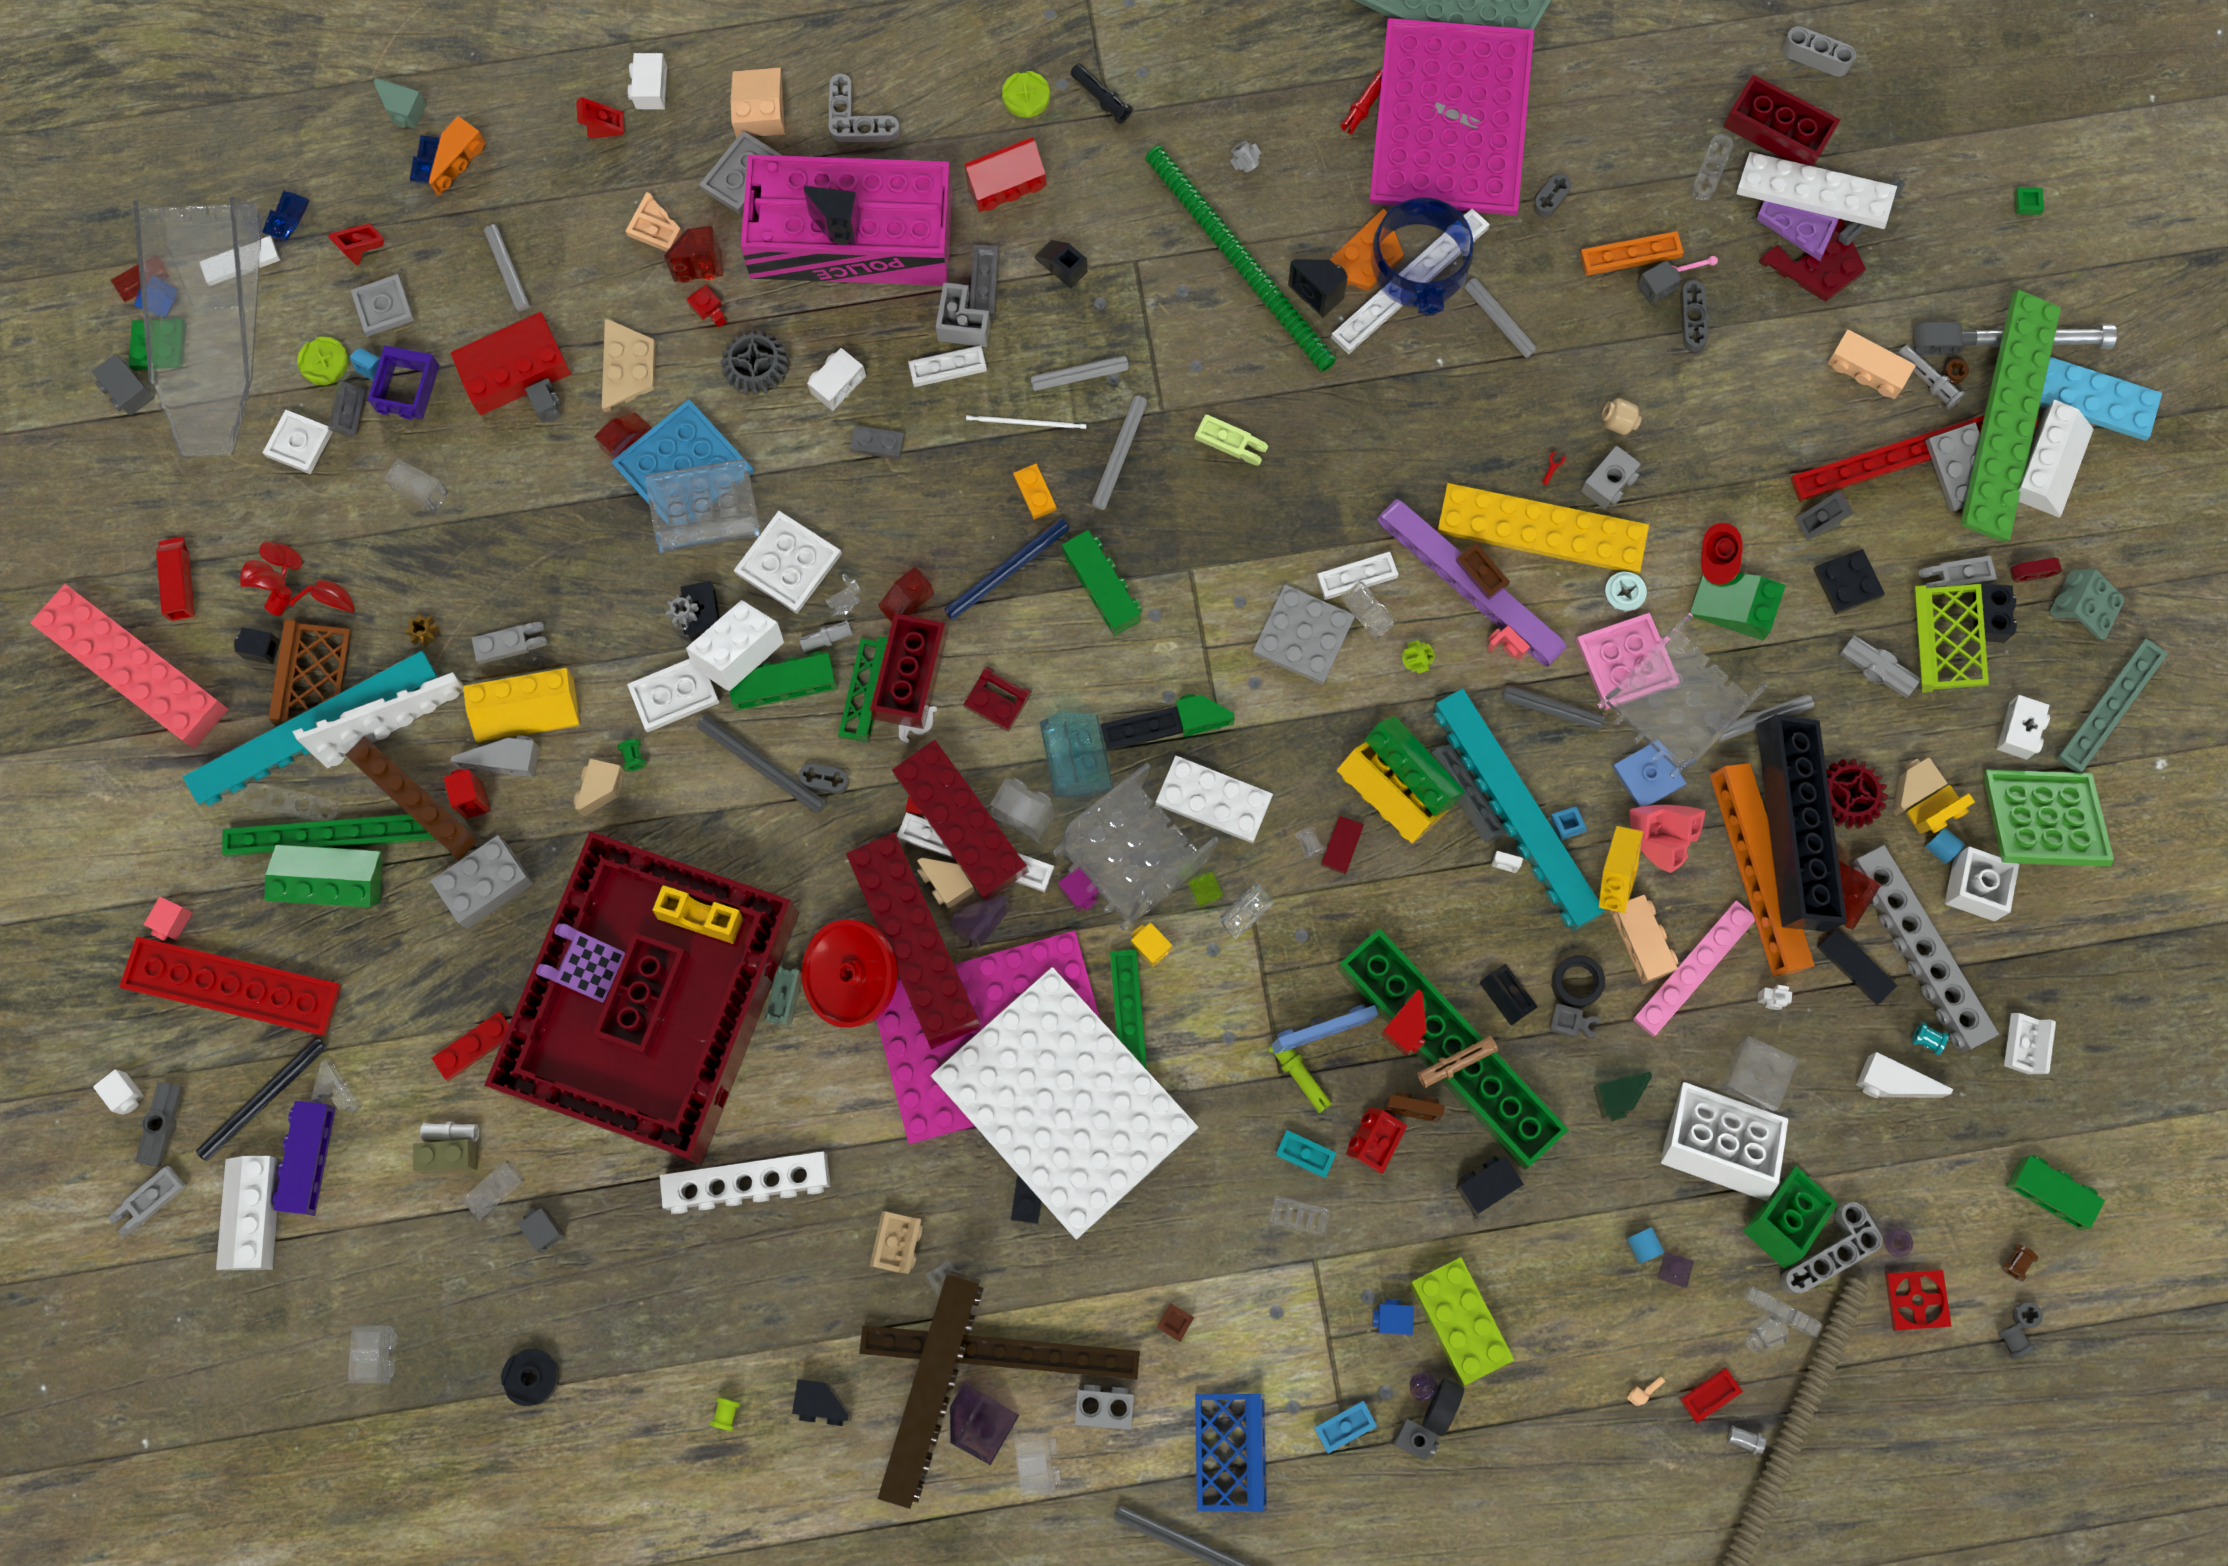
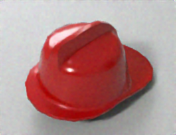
[1701,522,1744,585]

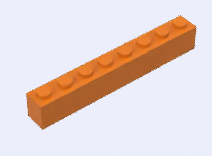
[1710,763,1815,977]

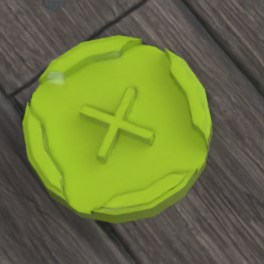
[1002,71,1050,118]
[297,336,349,385]

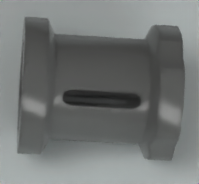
[1998,1322,2035,1359]

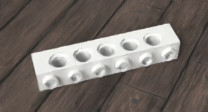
[660,1151,831,1214]

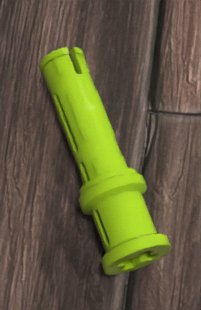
[1268,1046,1333,1114]

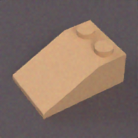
[731,67,785,138]

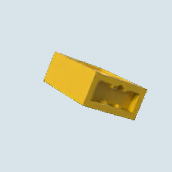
[1599,826,1643,913]

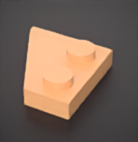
[625,192,682,253]

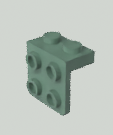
[2049,569,2124,639]

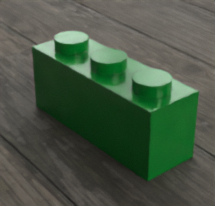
[2006,1155,2105,1231]

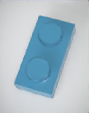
[1314,1401,1377,1454]

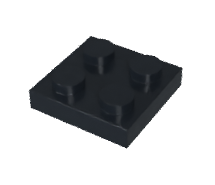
[1813,549,1885,615]

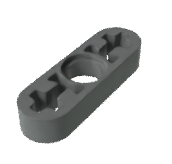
[1680,280,1708,352]

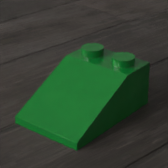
[1689,573,1786,641]
[1742,1166,1838,1269]

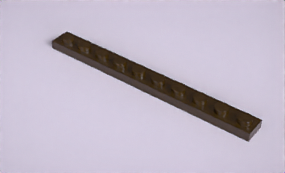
[859,1325,1140,1380]

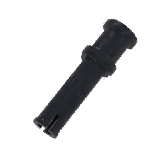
[1070,63,1133,124]

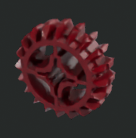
[1826,759,1888,830]

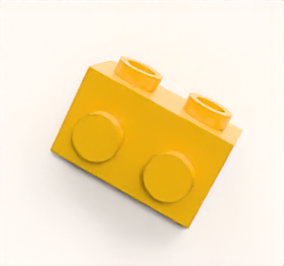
[1906,785,1975,834]

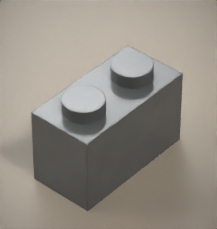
[91,353,155,416]

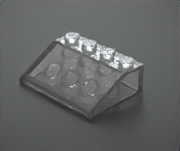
[644,459,761,553]

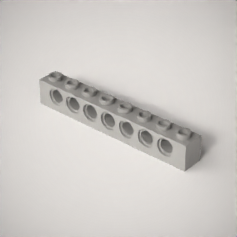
[1850,845,1999,1053]

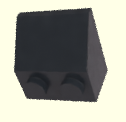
[804,186,860,245]
[1288,259,1348,318]

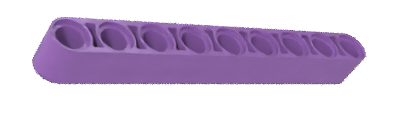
[1377,499,1567,667]

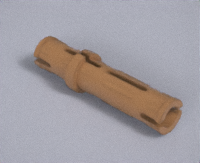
[1417,1036,1498,1088]

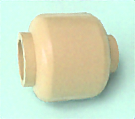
[1601,398,1641,435]

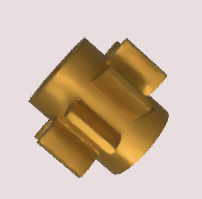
[405,613,440,647]

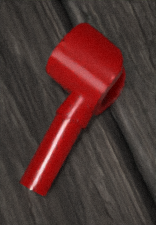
[1542,451,1567,485]

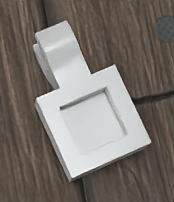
[1757,984,1792,1010]

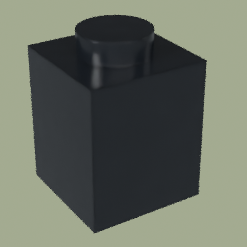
[234,627,280,665]

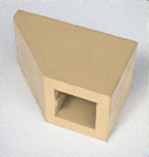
[574,759,626,816]
[917,858,975,909]

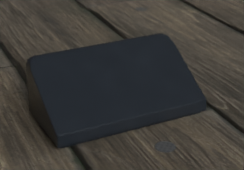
[1480,964,1538,1025]

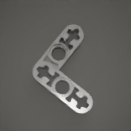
[829,73,900,143]

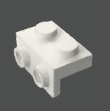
[2004,1013,2056,1074]

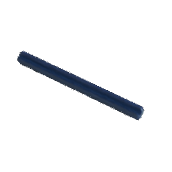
[944,518,1069,620]

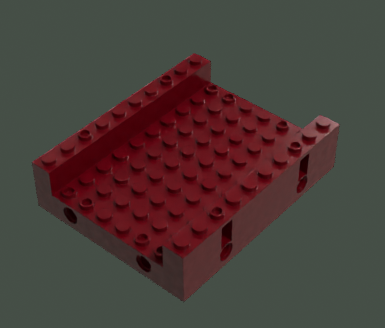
[484,831,800,1166]

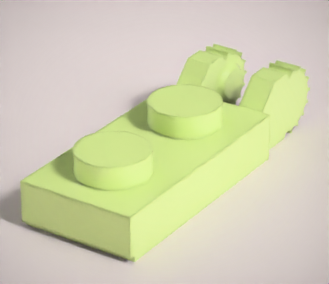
[1194,414,1268,465]

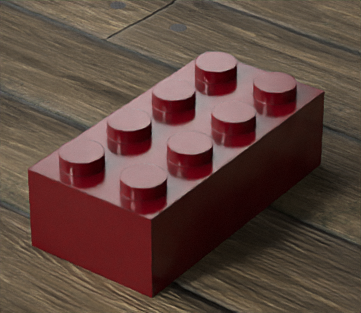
[1723,75,1841,167]
[870,613,947,729]

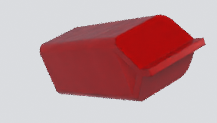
[156,537,195,621]

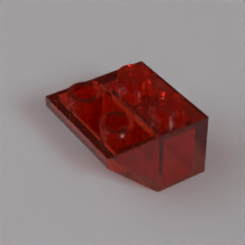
[664,226,723,283]

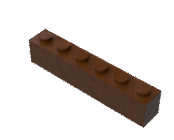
[345,736,478,860]

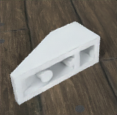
[1856,1052,1953,1098]

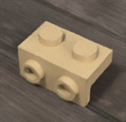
[870,1211,922,1274]

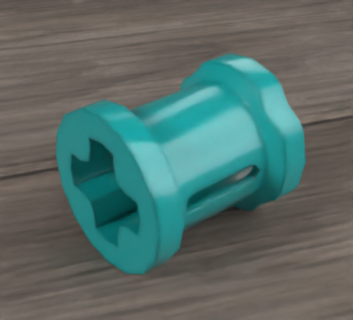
[1912,1022,1949,1056]

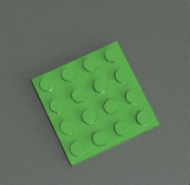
[1983,770,2114,867]

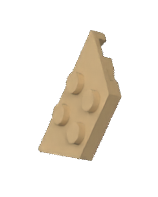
[602,320,656,412]

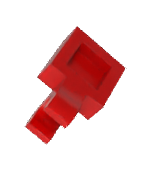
[686,285,727,328]

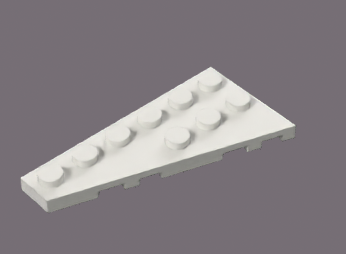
[292,672,464,768]

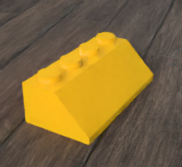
[463,668,580,744]
[1336,742,1450,844]

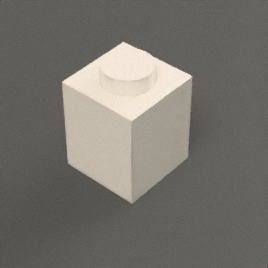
[93,1069,144,1115]

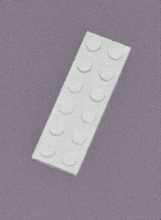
[1737,152,1897,229]

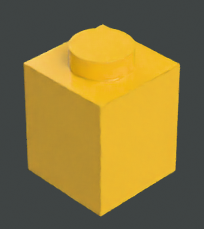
[1131,922,1173,968]

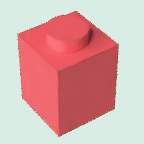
[143,897,193,941]

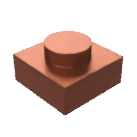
[1156,1303,1194,1342]

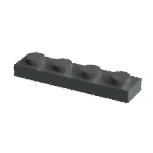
[1430,744,1506,843]

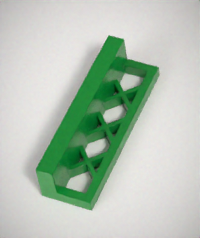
[838,636,888,743]

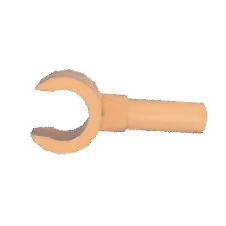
[1627,1377,1665,1406]

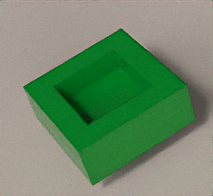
[2014,187,2044,215]

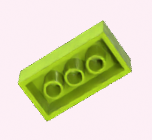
[1409,1257,1514,1386]

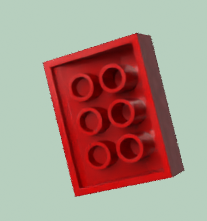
[450,312,571,416]

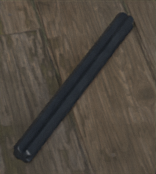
[196,1037,327,1161]

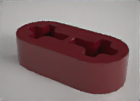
[2010,558,2062,583]

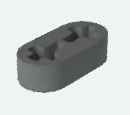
[1534,174,1571,218]
[799,764,849,794]

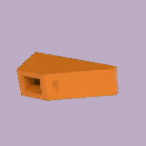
[429,116,486,196]

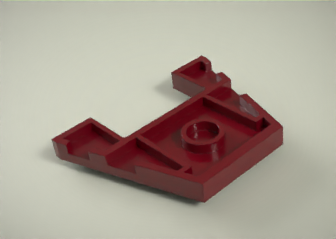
[1759,218,1866,302]

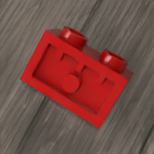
[1346,1107,1407,1174]

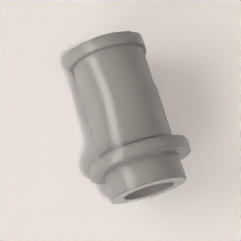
[1727,1425,1766,1455]

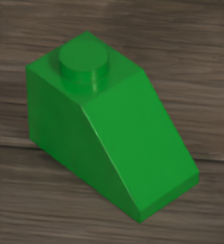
[1176,694,1235,737]

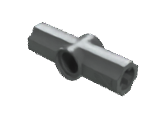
[135,1082,183,1167]

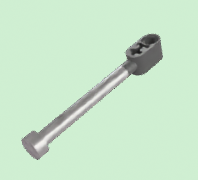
[1913,322,2117,355]

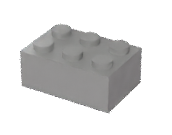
[431,835,534,929]

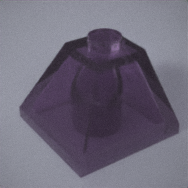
[950,896,1010,951]
[950,1382,1019,1465]

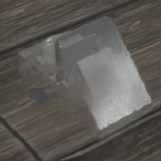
[311,1060,361,1113]

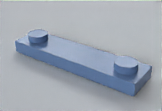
[1271,1004,1378,1054]

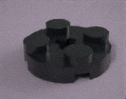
[501,1349,559,1406]

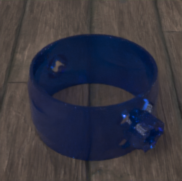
[1371,198,1474,316]

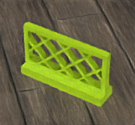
[1915,584,1989,693]

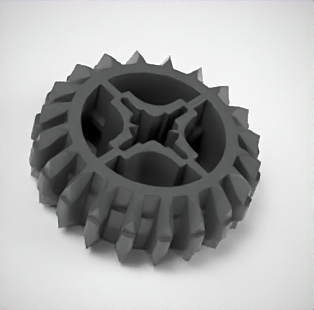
[720,329,789,396]

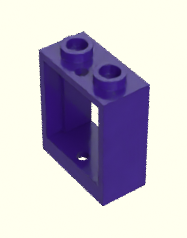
[367,345,440,420]

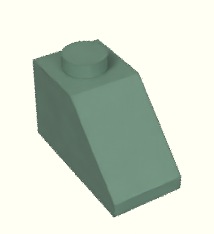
[373,78,427,129]

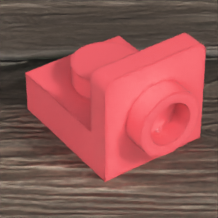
[1487,625,1530,661]

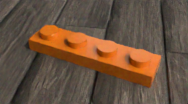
[1580,231,1684,276]

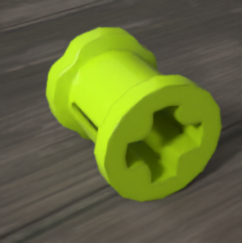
[709,1397,741,1431]

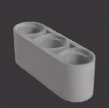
[1782,26,1856,77]

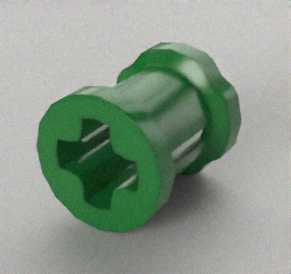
[617,739,647,772]

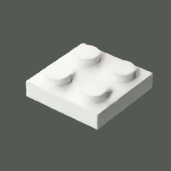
[263,410,333,474]

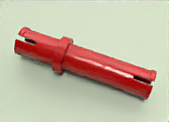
[1340,70,1383,135]

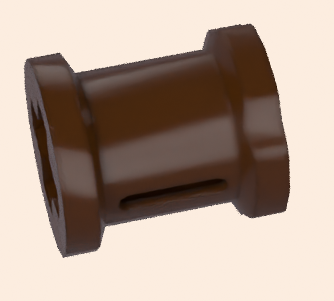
[2001,1244,2039,1282]

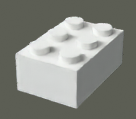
[686,600,784,691]

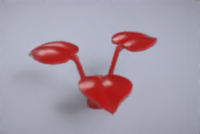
[240,541,355,616]

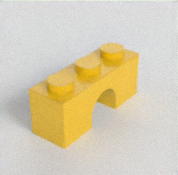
[653,885,744,944]

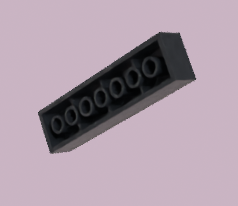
[1757,714,1847,932]

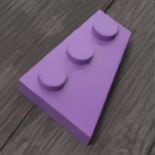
[1757,201,1838,261]

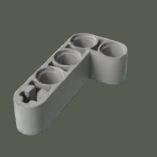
[1779,1202,1882,1295]

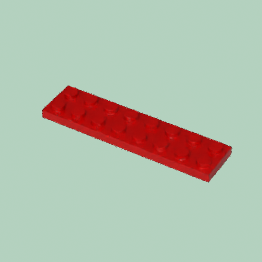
[119,936,342,1037]

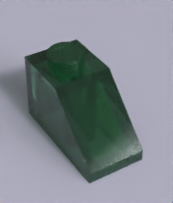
[1593,1071,1652,1122]

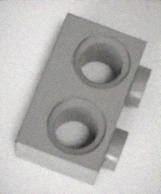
[1075,1385,1134,1430]

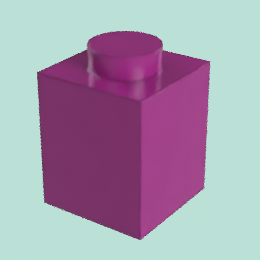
[1058,867,1099,912]

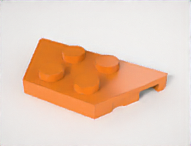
[1329,208,1404,291]

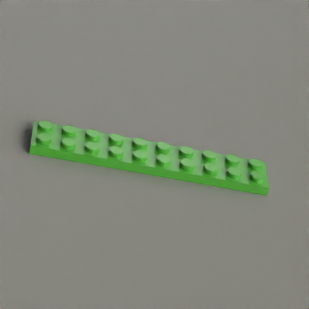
[1960,289,2061,543]

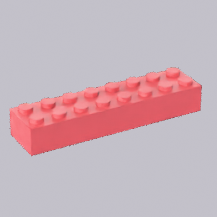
[30,584,229,749]

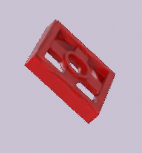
[1885,1270,1952,1331]

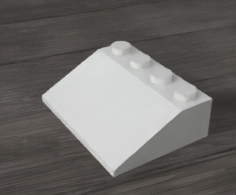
[1661,1082,1788,1201]

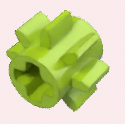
[1402,640,1435,674]

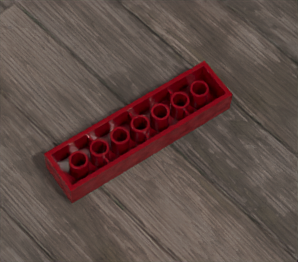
[846,832,981,1050]

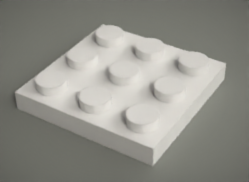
[734,511,842,614]

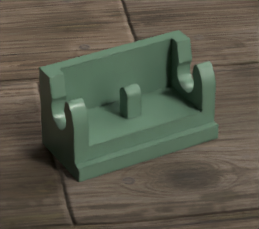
[764,967,802,1027]

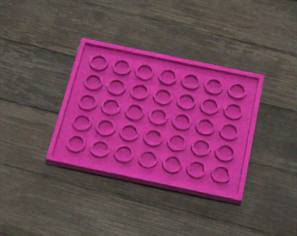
[1369,18,1534,216]
[876,931,1100,1145]

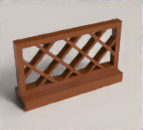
[269,619,351,726]

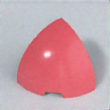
[1630,805,1705,873]

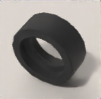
[1551,955,1605,1009]
[1422,1378,1465,1437]

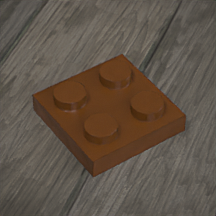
[1384,1092,1445,1123]

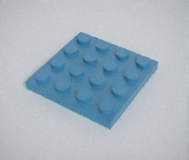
[611,399,754,536]

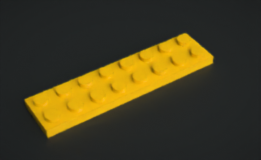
[1437,483,1649,575]

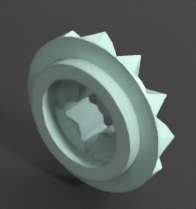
[1604,572,1647,612]

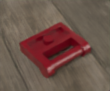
[963,666,1032,732]

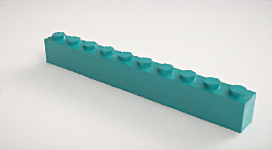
[182,651,439,807]
[1433,688,1605,932]

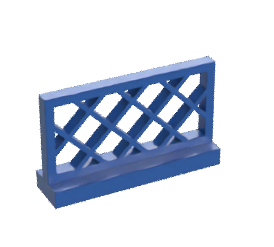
[1195,1394,1267,1512]

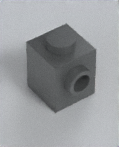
[1392,1419,1439,1461]

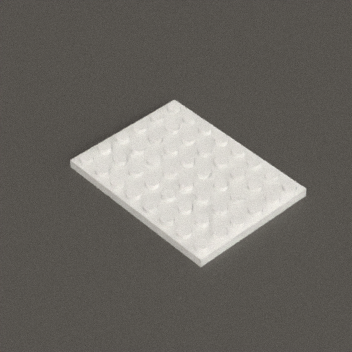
[930,967,1199,1240]

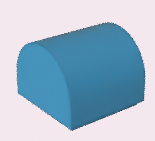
[350,348,380,381]
[1551,806,1587,841]
[1925,827,1965,864]
[1626,1227,1665,1264]

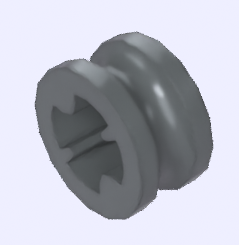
[2013,1302,2043,1328]

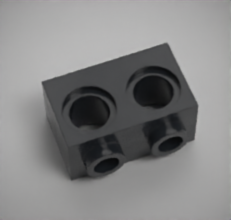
[1973,583,2017,643]

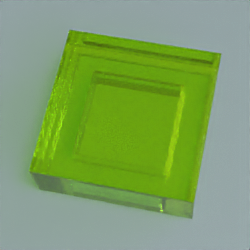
[1188,872,1223,907]

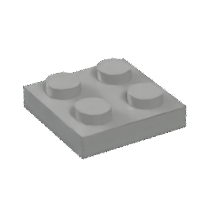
[351,274,415,337]

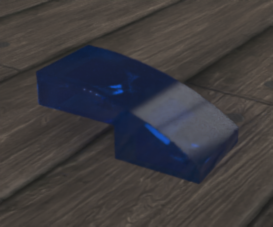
[410,135,440,184]
[262,190,309,242]

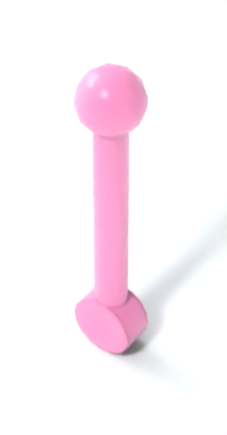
[1672,256,1718,272]

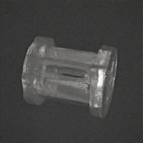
[1294,826,1326,860]

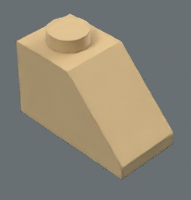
[1893,758,1948,816]

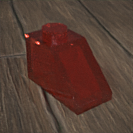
[594,412,652,460]
[878,566,934,623]

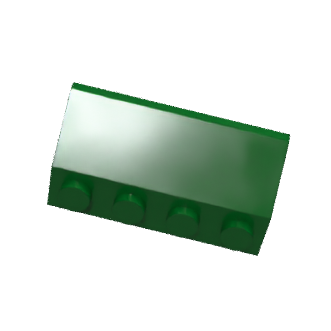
[264,844,382,907]

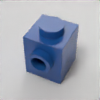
[1372,1299,1414,1336]

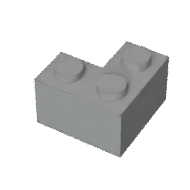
[936,282,991,347]

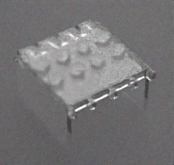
[1596,612,1768,778]
[1052,762,1219,931]

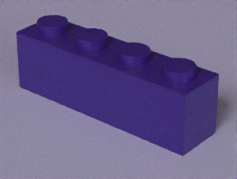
[272,1101,336,1216]

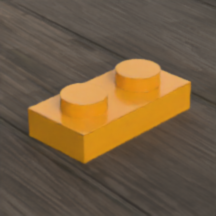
[1013,464,1057,520]

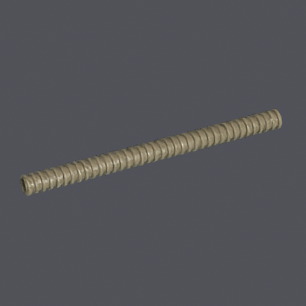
[1722,1277,1871,1566]

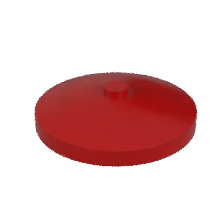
[802,919,897,1028]

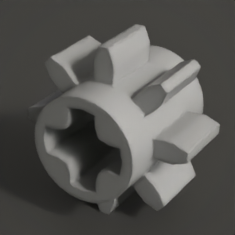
[1230,141,1261,172]
[665,594,699,628]

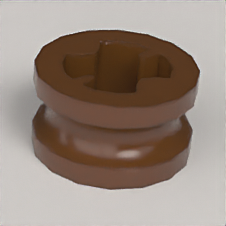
[1942,359,1969,385]

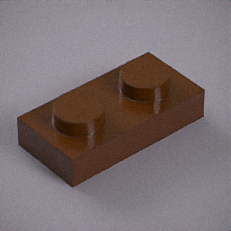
[1456,543,1510,600]

